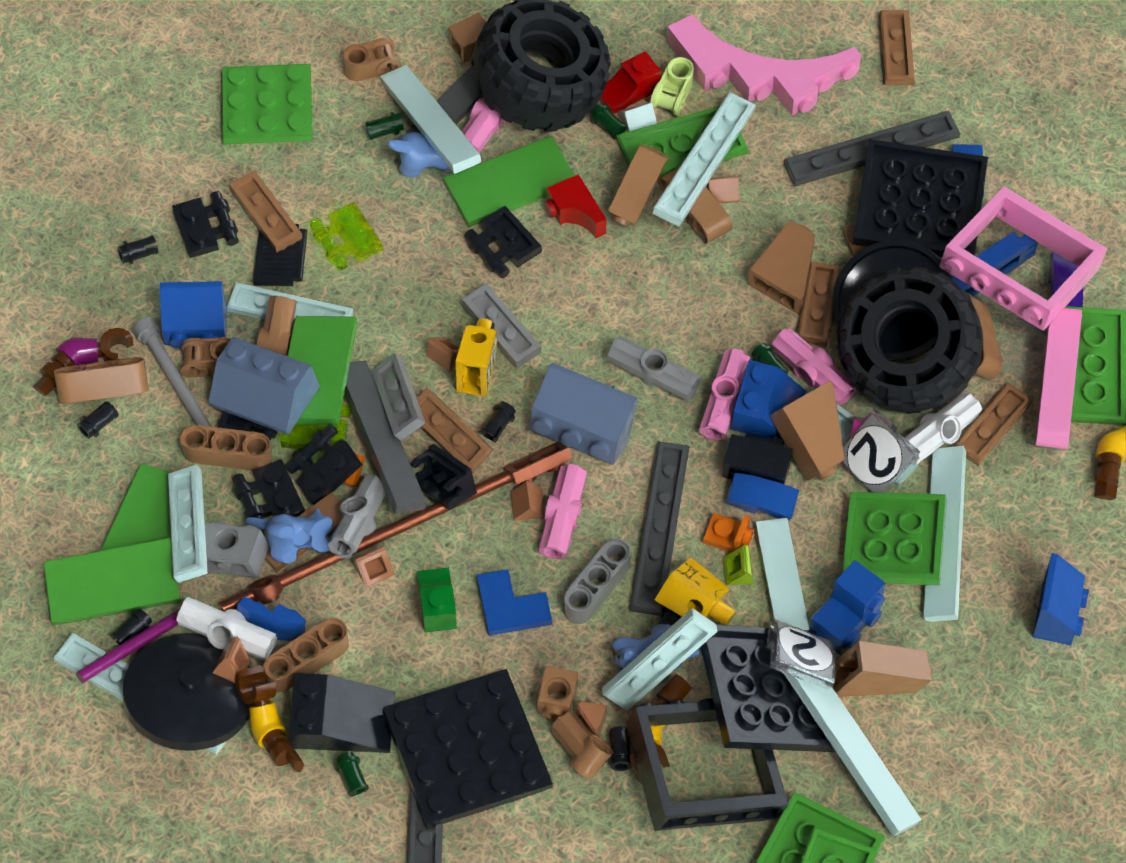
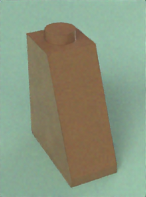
[608,143,670,226]
[748,220,815,314]
[769,380,845,481]
[828,641,932,697]

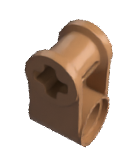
[343,37,402,81]
[181,337,231,377]

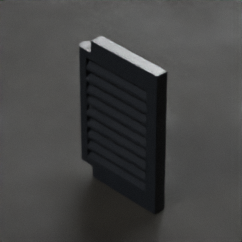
[253,224,308,286]

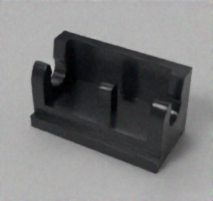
[722,434,793,484]
[410,443,477,511]

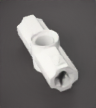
[901,392,982,464]
[176,597,277,661]

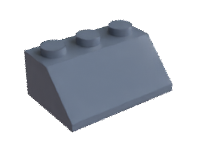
[209,337,320,435]
[529,363,638,465]

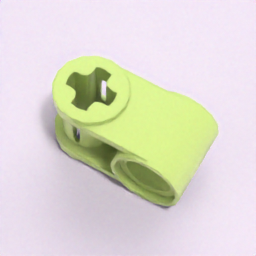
[650,57,694,116]

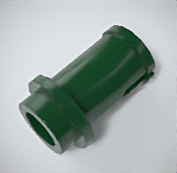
[590,103,627,140]
[365,112,405,140]
[751,343,789,374]
[335,752,369,797]

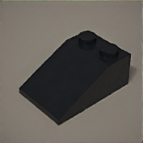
[289,673,395,753]

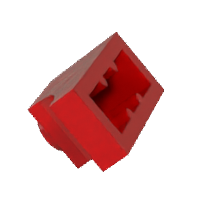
[599,51,662,114]
[544,174,607,239]

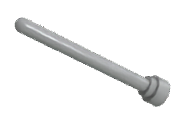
[132,317,212,427]

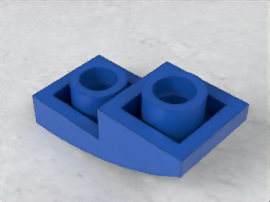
[725,473,799,521]
[237,596,306,641]

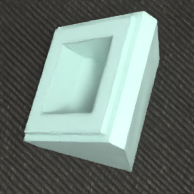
[618,102,657,132]

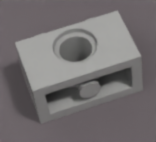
[205,521,270,578]

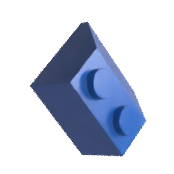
[160,281,227,349]
[731,360,806,443]
[1033,553,1089,646]

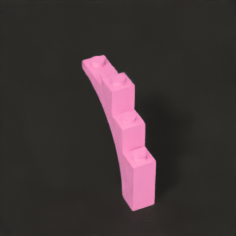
[667,14,861,115]

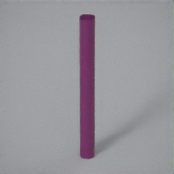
[76,609,180,683]

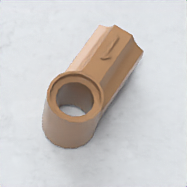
[257,296,297,357]
[552,712,613,779]

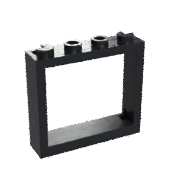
[625,698,789,831]

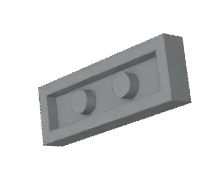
[462,283,541,368]
[371,353,425,441]

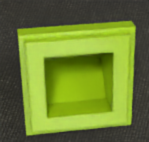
[723,544,754,585]

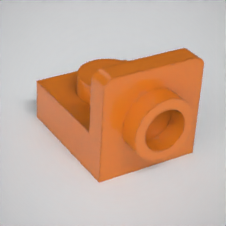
[703,513,754,553]

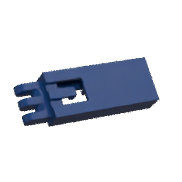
[951,232,1038,296]

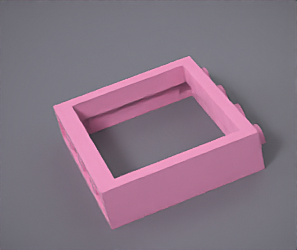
[939,186,1107,331]

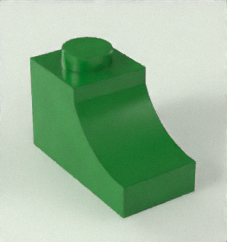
[417,567,457,633]

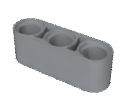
[564,539,631,624]

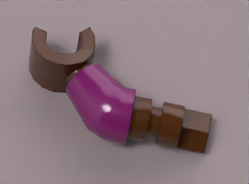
[33,328,134,396]

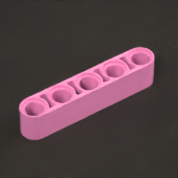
[1035,308,1082,450]

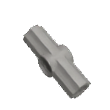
[607,336,701,401]
[328,475,386,558]

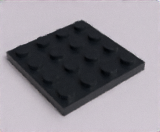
[853,139,988,258]
[701,625,836,752]
[382,669,553,829]

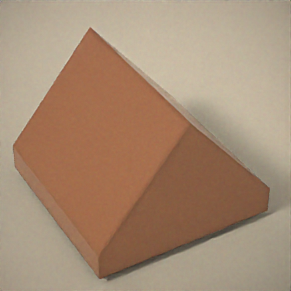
[707,175,740,203]
[426,337,460,372]
[511,481,545,521]
[354,546,395,588]
[213,636,250,683]
[576,702,607,737]

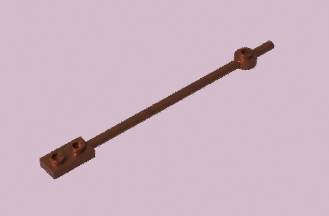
[219,442,573,612]

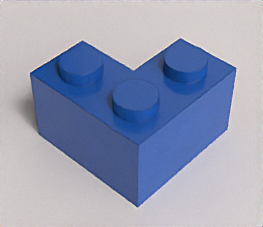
[809,560,886,654]

